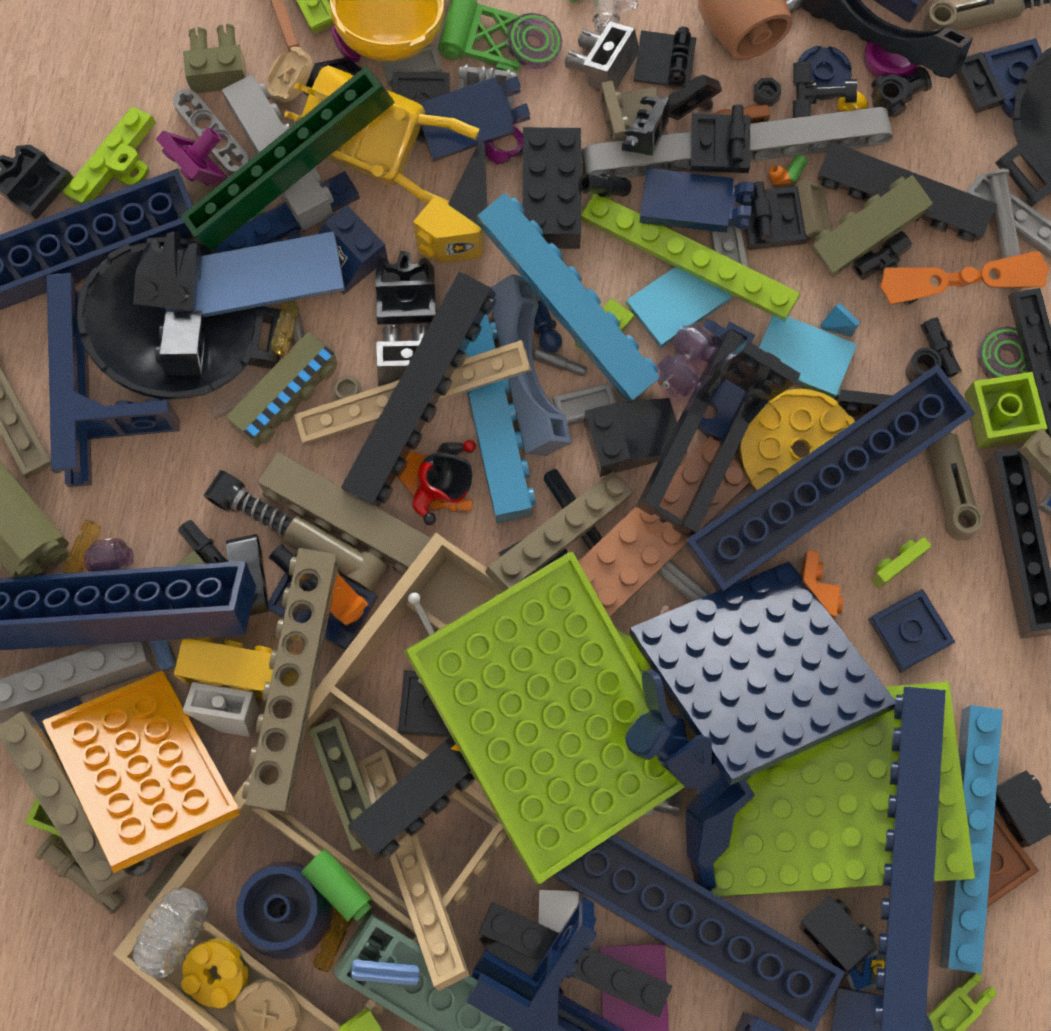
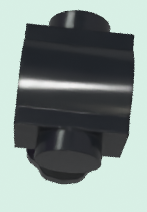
[871,66,932,118]

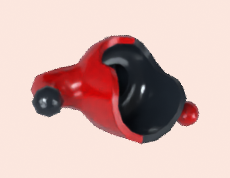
[412,440,476,525]

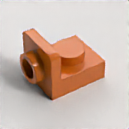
[330,574,368,626]

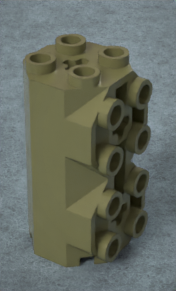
[0,460,69,578]

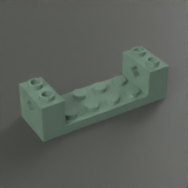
[332,911,515,1031]

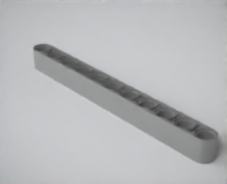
[581,107,893,178]

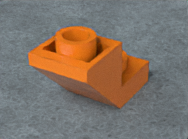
[800,550,844,619]

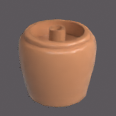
[698,0,793,60]

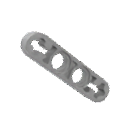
[173,89,249,176]

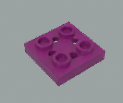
[156,127,228,186]

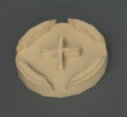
[267,46,312,103]
[234,979,300,1031]

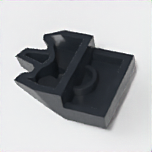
[393,72,450,144]
[0,145,74,220]
[133,230,202,311]
[375,251,436,325]

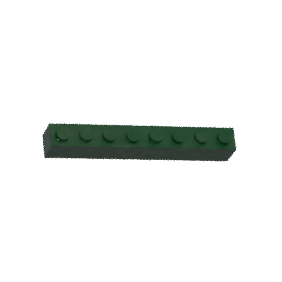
[181,66,395,250]

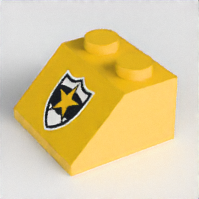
[413,196,484,263]

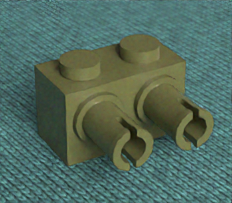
[183,24,247,93]

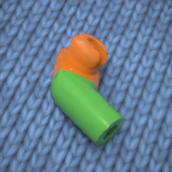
[768,154,808,186]

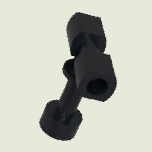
[793,62,857,118]
[852,231,918,306]

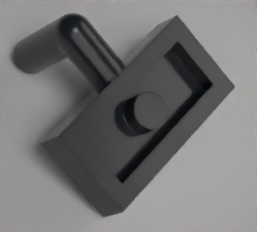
[668,74,723,120]

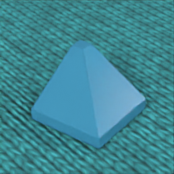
[820,303,860,337]

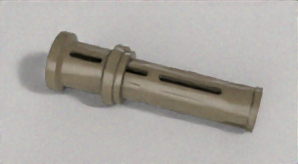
[35,834,126,914]

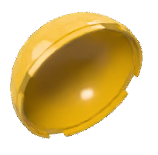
[330,0,444,62]

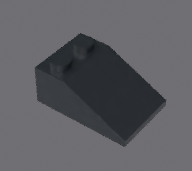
[584,398,687,477]

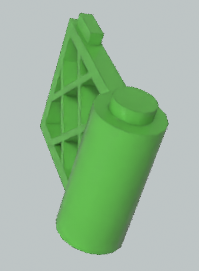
[437,0,532,71]
[301,849,372,922]

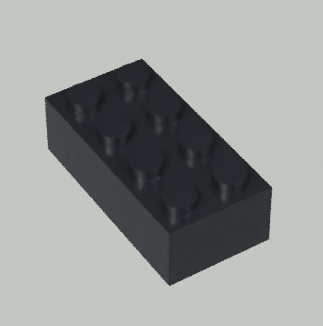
[522,127,581,249]

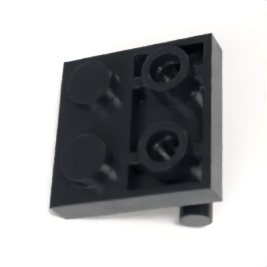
[690,104,750,173]
[741,181,808,250]

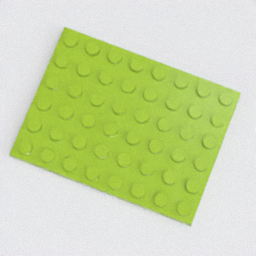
[404,552,685,885]
[695,681,975,897]

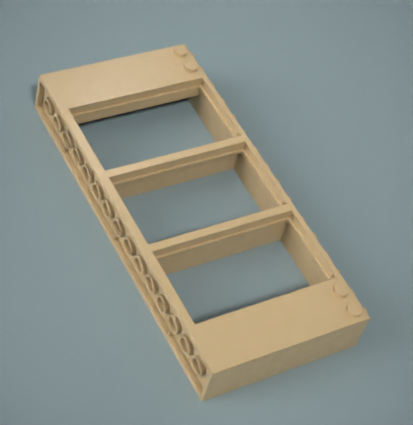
[113,533,509,1031]

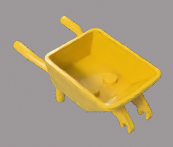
[284,66,480,204]

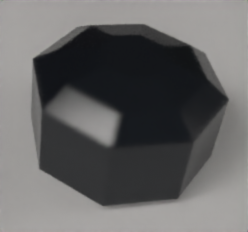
[753,78,781,107]

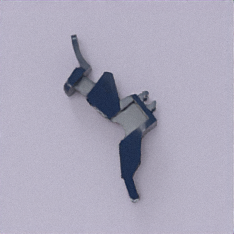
[625,669,755,891]

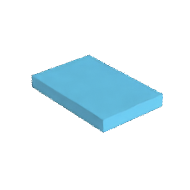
[626,267,732,348]
[759,316,857,399]

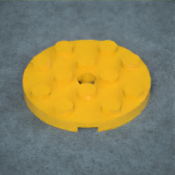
[739,389,855,491]

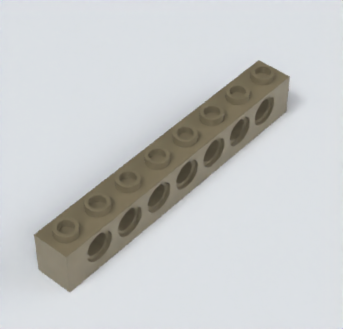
[242,548,340,814]

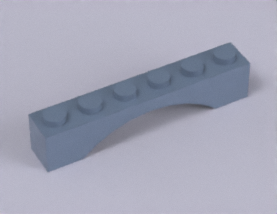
[491,274,572,456]

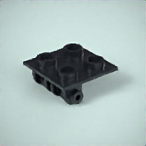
[634,26,696,88]

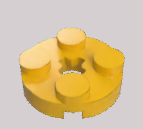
[181,938,248,1009]

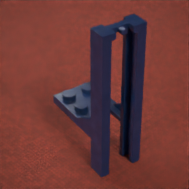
[47,273,180,487]
[466,897,625,1031]

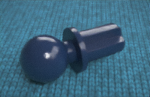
[534,300,563,353]

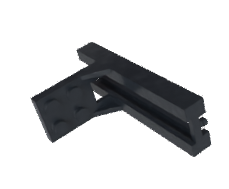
[636,328,801,537]

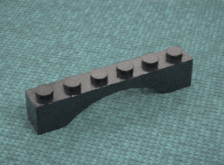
[802,0,973,79]

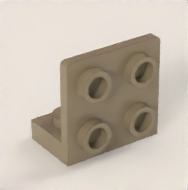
[600,80,668,142]

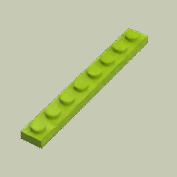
[581,193,800,322]

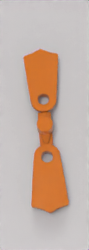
[879,251,1049,305]

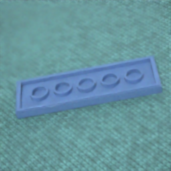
[166,231,345,317]

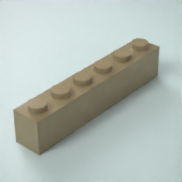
[258,452,431,575]
[0,711,135,896]

